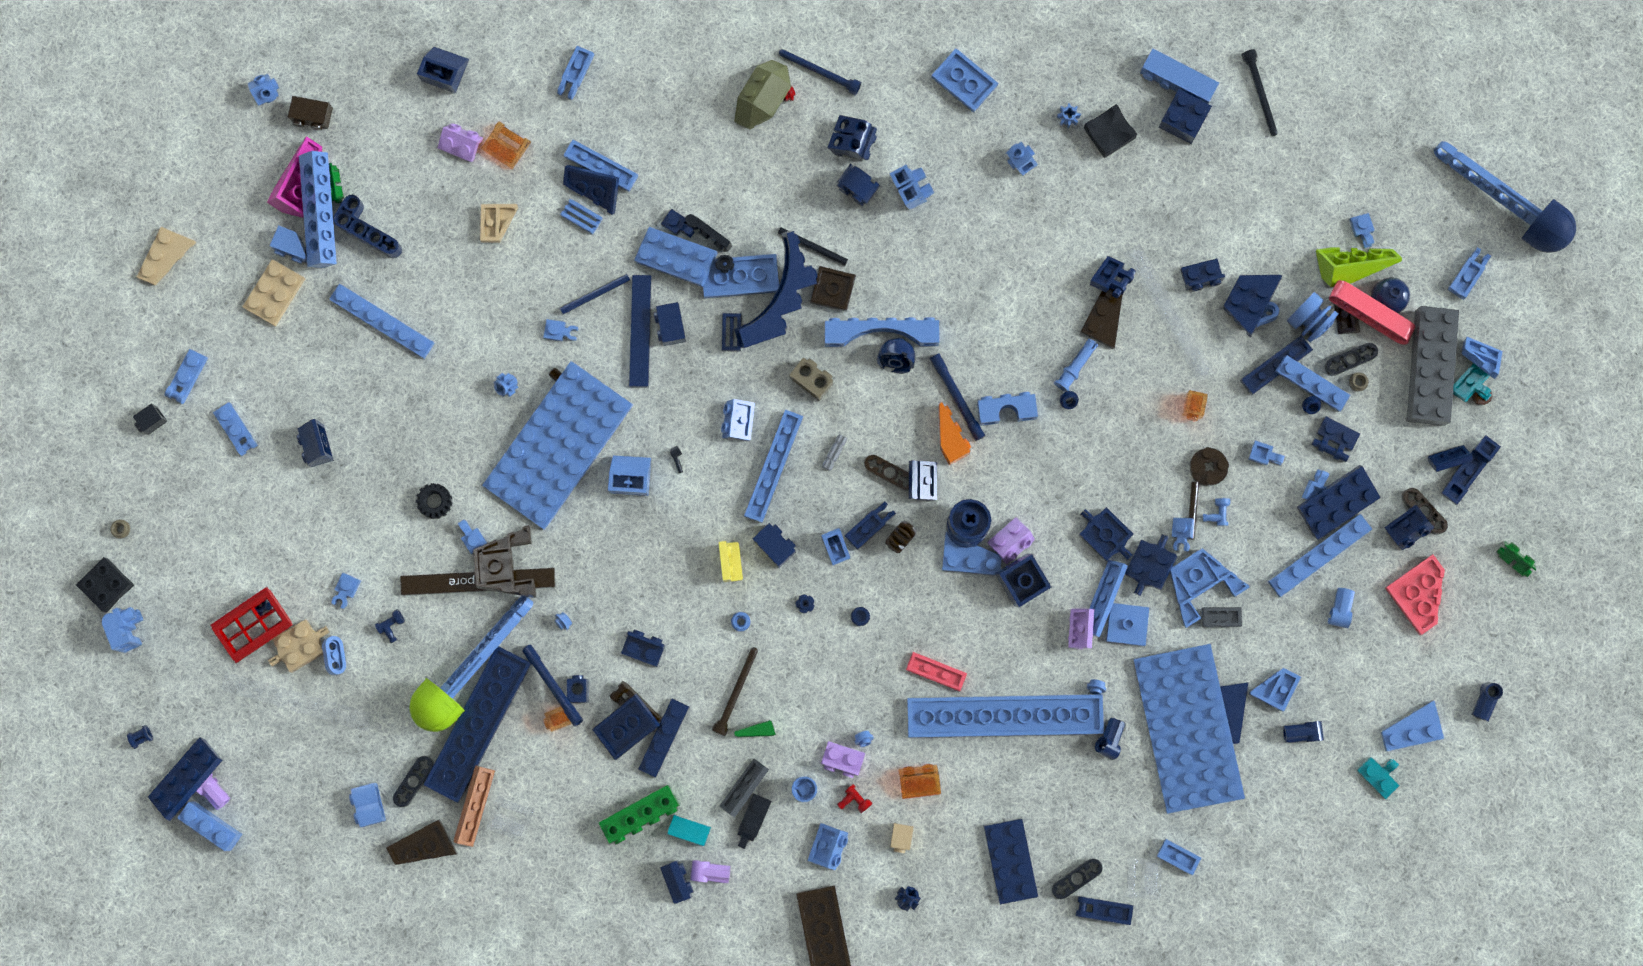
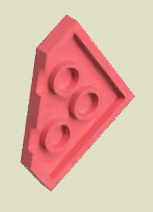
[1385,554,1445,635]

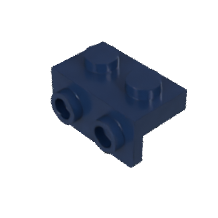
[660,860,694,904]

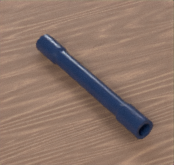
[930,353,985,441]
[522,644,583,727]

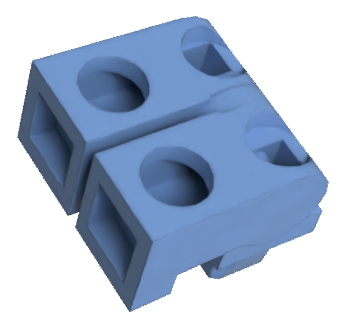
[889,165,934,209]
[102,607,143,653]

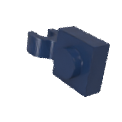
[661,209,695,238]

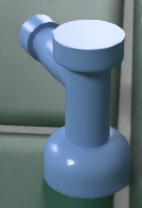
[1203,498,1230,526]

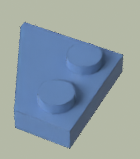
[1461,337,1503,379]
[1249,668,1301,712]

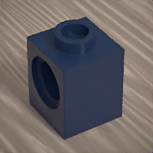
[567,675,589,703]

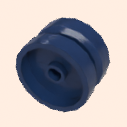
[946,499,992,548]

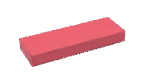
[906,652,967,692]

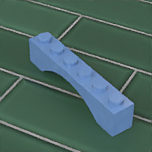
[825,317,940,347]

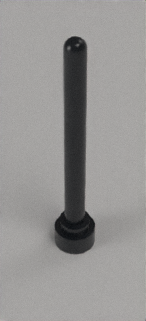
[1241,49,1278,136]

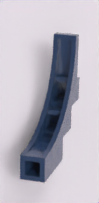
[734,231,817,348]

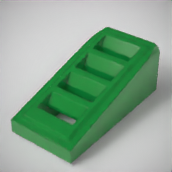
[734,720,776,737]

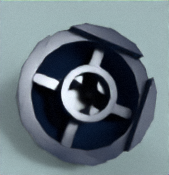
[1371,277,1411,314]
[877,338,916,374]

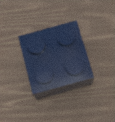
[1158,89,1212,145]
[995,553,1052,607]

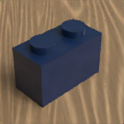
[653,302,686,346]
[752,523,796,568]

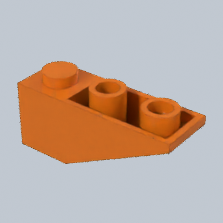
[939,402,971,465]

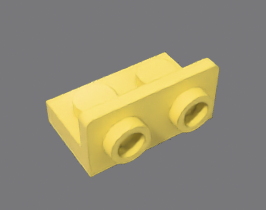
[719,541,743,582]

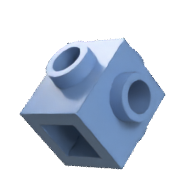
[248,74,279,106]
[1006,142,1038,176]

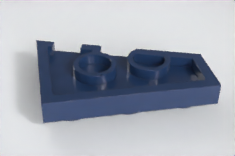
[563,165,619,215]

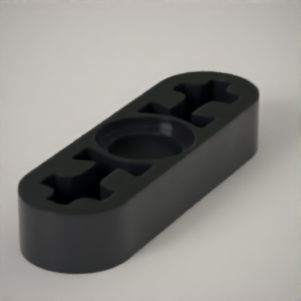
[1325,343,1378,376]
[393,756,434,807]
[1052,858,1103,899]

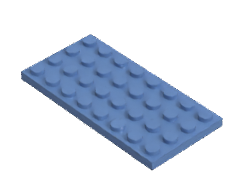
[482,361,633,530]
[1133,644,1245,814]

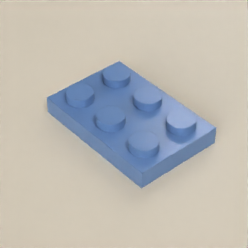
[931,48,998,113]

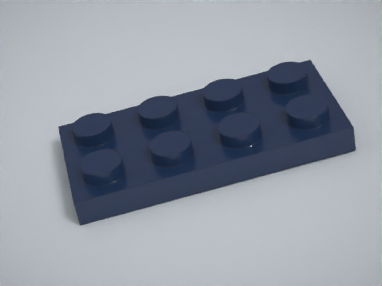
[1297,465,1381,540]
[148,737,223,821]
[984,819,1038,905]

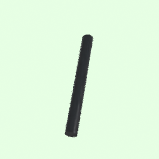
[778,227,848,266]

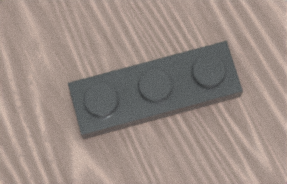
[720,759,769,818]

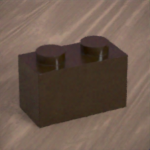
[287,96,333,130]

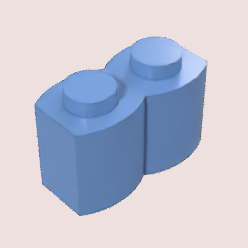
[349,783,386,827]

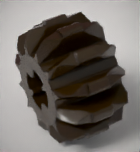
[885,520,917,553]

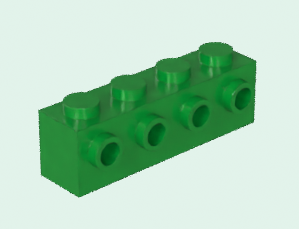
[599,785,680,845]

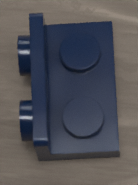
[1180,258,1225,292]
[1384,505,1434,550]
[621,629,666,667]

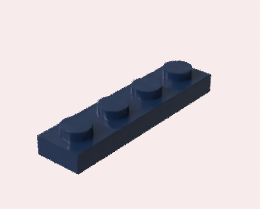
[1240,335,1313,396]
[638,699,689,778]

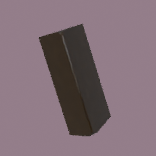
[1334,304,1361,334]

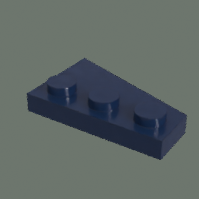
[1220,682,1248,744]

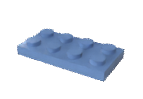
[634,227,718,287]
[703,254,779,299]

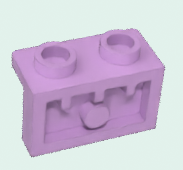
[1068,609,1094,649]
[821,741,865,778]

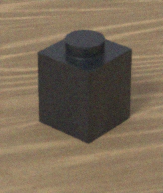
[133,403,168,435]

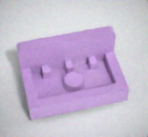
[437,123,483,162]
[987,517,1035,564]

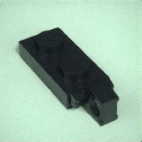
[737,794,772,849]

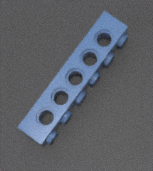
[299,151,337,268]

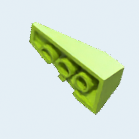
[1316,247,1402,288]

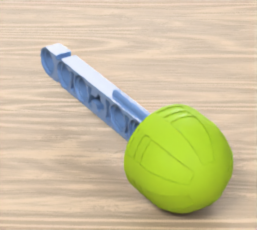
[409,596,533,732]

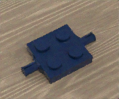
[1079,507,1134,562]
[1125,534,1177,596]

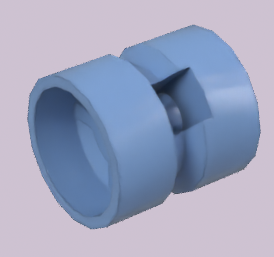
[792,777,817,802]

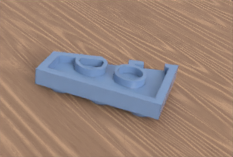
[942,532,1002,576]

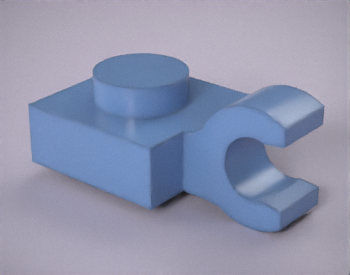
[1350,213,1375,248]
[1248,441,1285,466]
[1302,469,1329,500]
[458,519,487,554]

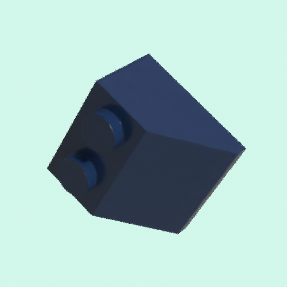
[297,419,334,467]

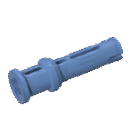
[1054,339,1098,392]

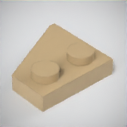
[480,204,518,243]

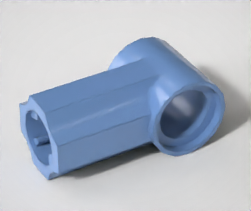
[1328,588,1355,629]

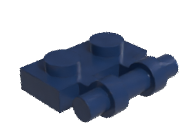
[1090,256,1136,298]
[1311,416,1360,462]

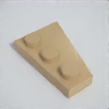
[137,227,196,285]

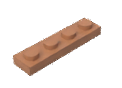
[453,765,495,847]

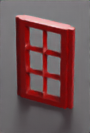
[210,587,293,663]

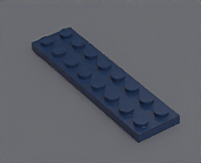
[424,646,531,803]

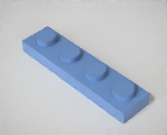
[564,140,638,192]
[1275,355,1350,412]
[1089,560,1128,637]

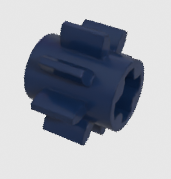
[895,886,921,911]

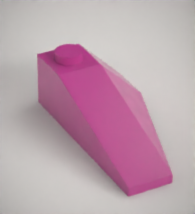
[267,136,322,218]

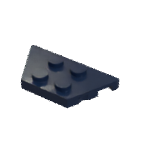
[1223,275,1282,337]

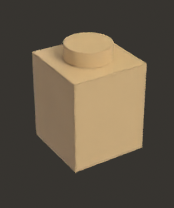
[890,823,914,853]

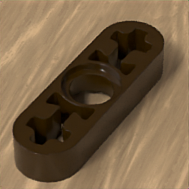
[864,455,909,491]
[1402,488,1448,535]

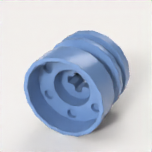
[1287,292,1338,343]

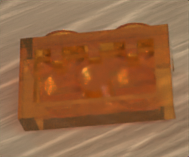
[898,764,941,799]

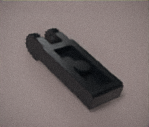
[685,214,732,251]

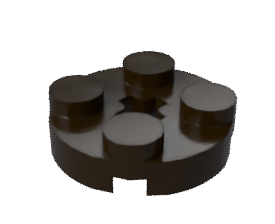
[1190,447,1229,486]

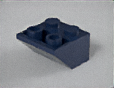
[417,47,469,93]

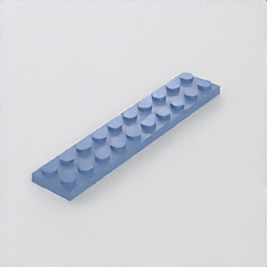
[907,694,1104,738]

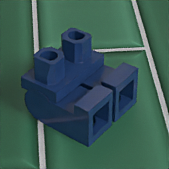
[827,115,877,160]

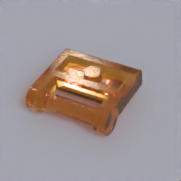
[481,121,531,169]

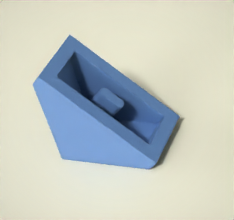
[821,528,850,565]

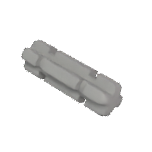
[822,434,847,471]

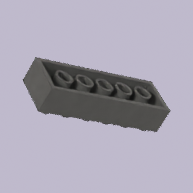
[1406,306,1459,426]

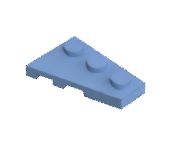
[1381,701,1444,751]

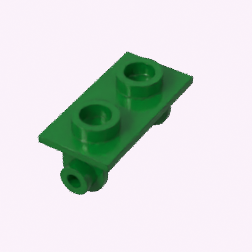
[329,163,344,203]
[1496,541,1536,577]

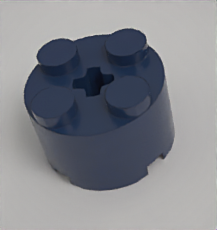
[836,163,880,207]

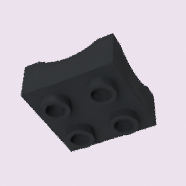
[1084,104,1137,158]
[76,557,134,613]

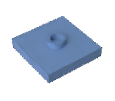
[1106,603,1149,646]

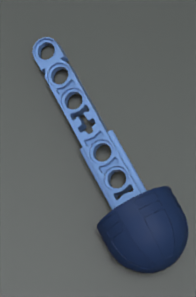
[1434,141,1576,253]

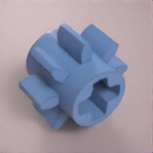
[1057,103,1081,128]
[494,373,518,397]

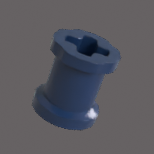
[127,725,154,749]

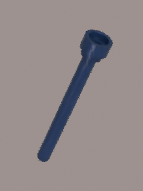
[779,49,862,96]

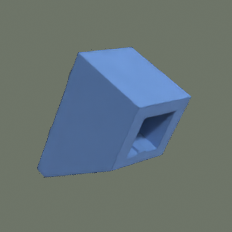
[270,225,307,264]

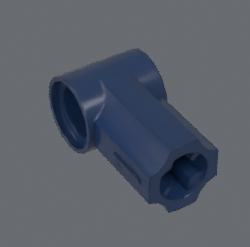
[1471,682,1503,722]
[1095,718,1126,760]
[1283,721,1324,743]

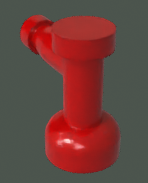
[837,784,873,814]

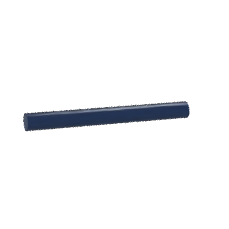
[560,274,630,315]

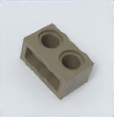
[789,357,833,401]

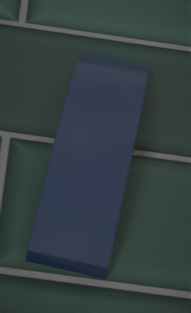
[1441,435,1501,505]

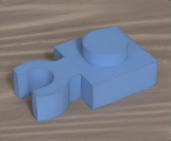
[543,319,578,342]
[1172,518,1194,552]
[331,573,361,609]

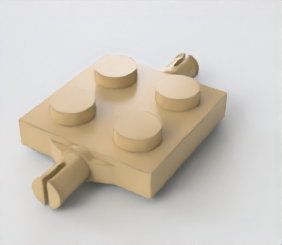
[268,619,330,673]

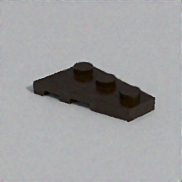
[1080,288,1123,349]
[386,819,458,865]

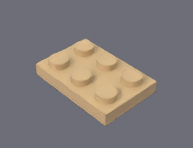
[242,259,305,326]

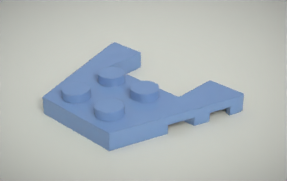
[1170,548,1250,628]

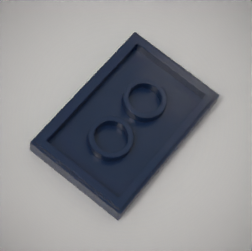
[592,694,660,760]

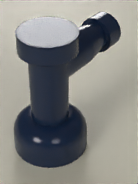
[375,609,405,643]

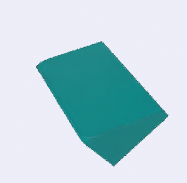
[667,815,711,846]

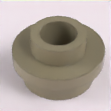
[1349,372,1369,392]
[110,519,130,539]

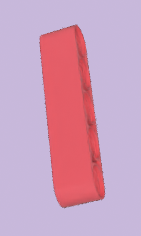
[1329,280,1416,345]

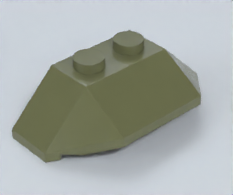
[734,60,791,130]

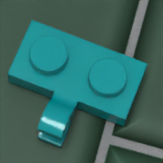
[1453,363,1492,402]
[1356,757,1400,799]

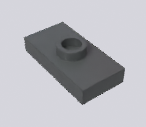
[1202,607,1242,627]

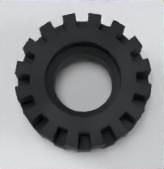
[416,483,453,519]

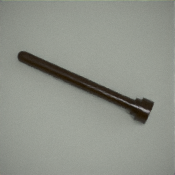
[712,647,758,736]

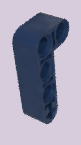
[333,194,402,258]

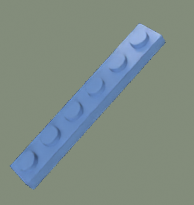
[329,284,435,359]
[744,410,803,523]
[1268,514,1372,597]

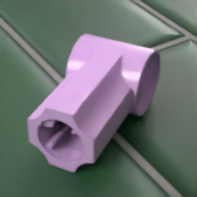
[197,774,231,810]
[690,860,731,883]

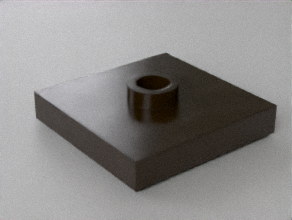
[810,266,856,312]

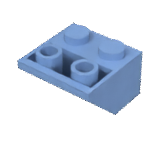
[608,455,651,496]

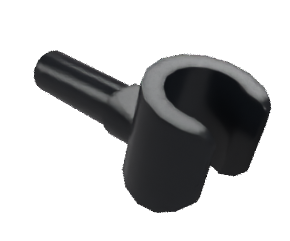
[670,446,683,474]

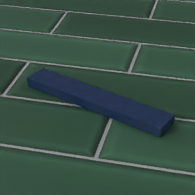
[629,275,652,388]

